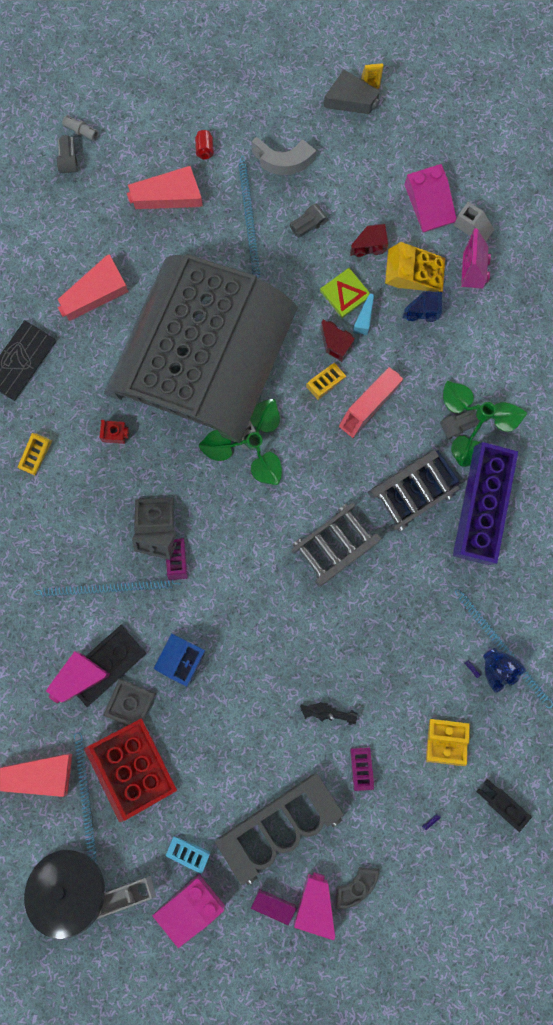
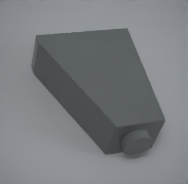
[324,70,380,114]

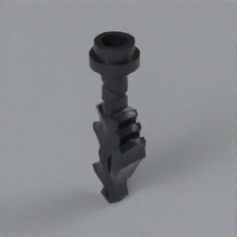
[300,702,358,725]

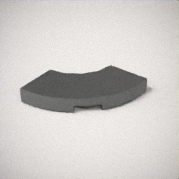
[336,867,379,909]

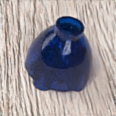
[483,648,526,693]

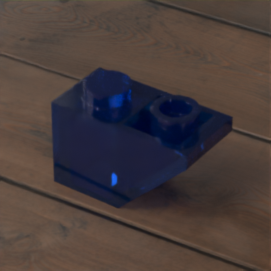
[402,291,442,322]

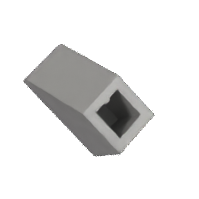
[454,202,494,242]

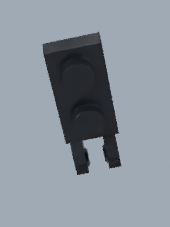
[476,779,532,833]

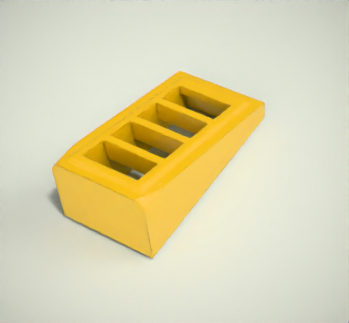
[361,63,383,89]
[306,363,346,400]
[17,433,52,476]

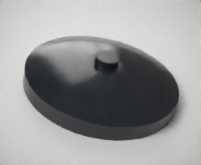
[24,850,105,939]

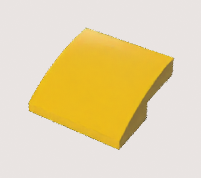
[426,719,469,766]

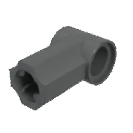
[57,135,78,173]
[290,203,328,238]
[440,410,480,440]

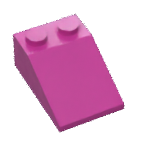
[404,164,457,232]
[461,228,491,289]
[152,874,225,948]

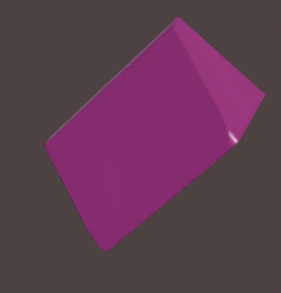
[251,889,296,925]

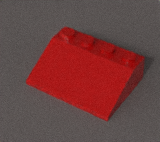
[84,718,177,822]

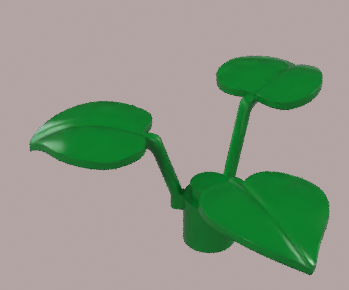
[443,381,527,467]
[199,399,282,485]

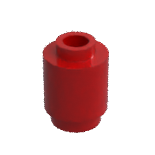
[195,130,214,160]

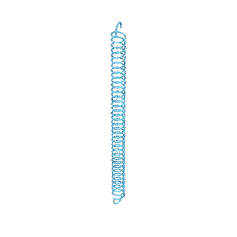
[239,156,261,278]
[34,580,181,597]
[455,590,553,708]
[74,732,97,864]

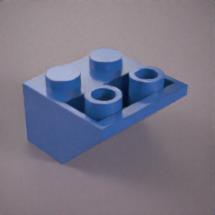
[153,633,206,687]

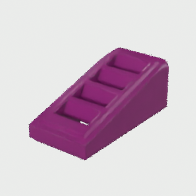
[166,538,188,580]
[350,747,374,791]

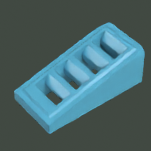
[353,294,374,335]
[166,836,211,874]

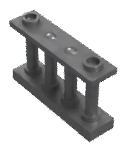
[368,450,459,531]
[291,503,381,588]

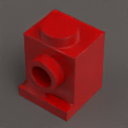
[99,420,129,444]

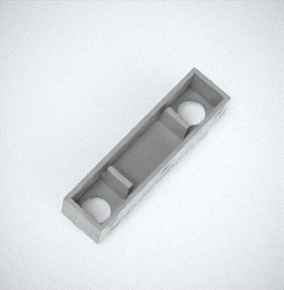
[96,876,156,920]

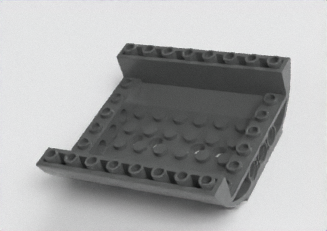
[104,254,298,443]

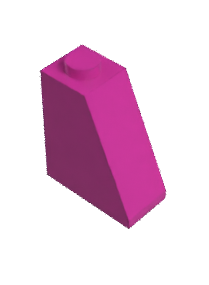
[46,651,110,703]
[294,872,335,940]

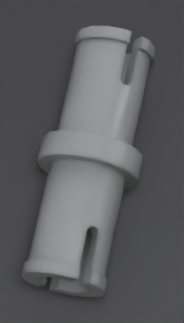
[62,115,99,141]

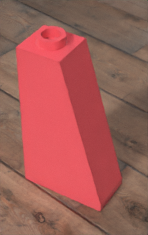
[127,166,203,209]
[58,254,128,321]
[339,367,403,438]
[0,753,72,797]

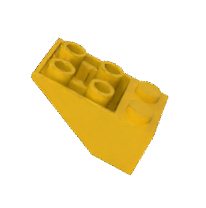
[385,242,445,292]

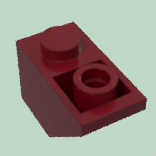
[350,224,388,257]
[320,319,355,362]

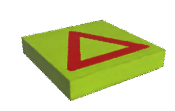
[320,268,370,318]

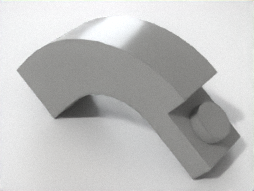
[252,137,316,175]

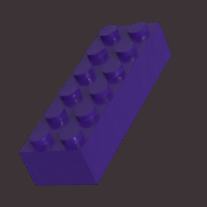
[453,442,518,565]

